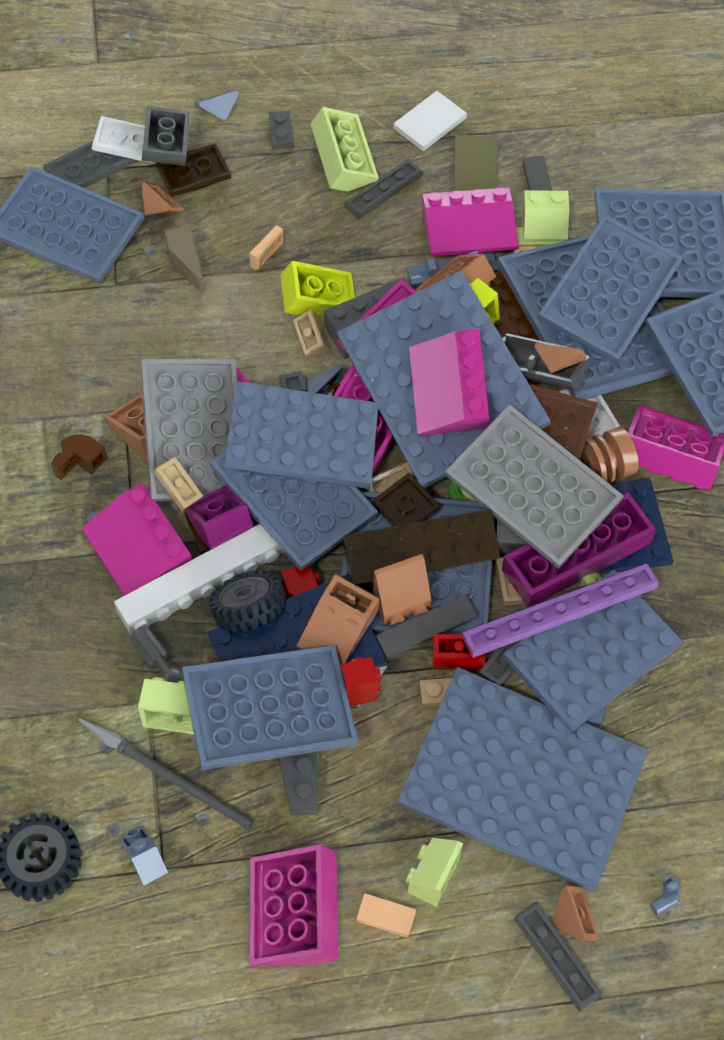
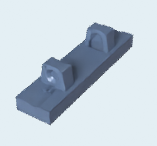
[407,251,498,289]

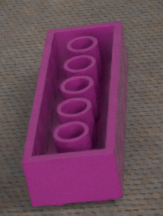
[501,492,656,608]

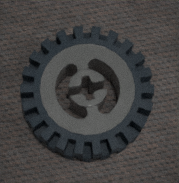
[0,813,82,902]

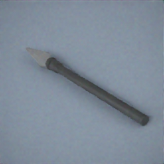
[78,718,254,830]

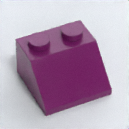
[185,485,253,549]

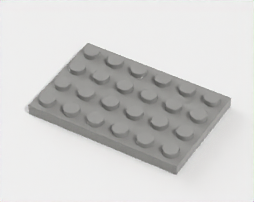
[140,359,237,501]
[445,405,624,569]

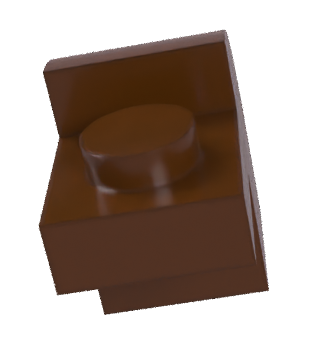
[51,434,107,480]

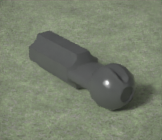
[129,625,183,683]

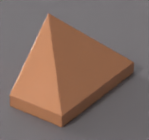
[142,182,184,216]
[535,343,587,373]
[551,886,600,941]

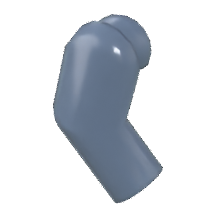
[650,876,680,916]

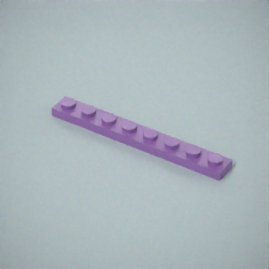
[462,564,659,658]

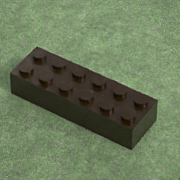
[342,509,500,586]

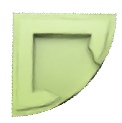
[579,573,602,587]

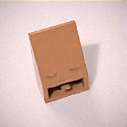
[297,574,380,668]

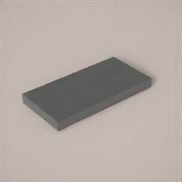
[43,141,140,188]

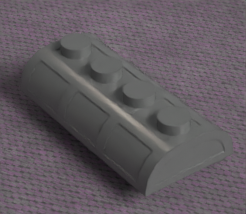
[502,333,590,391]

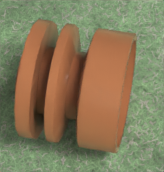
[581,427,639,483]

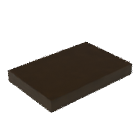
[156,143,231,197]

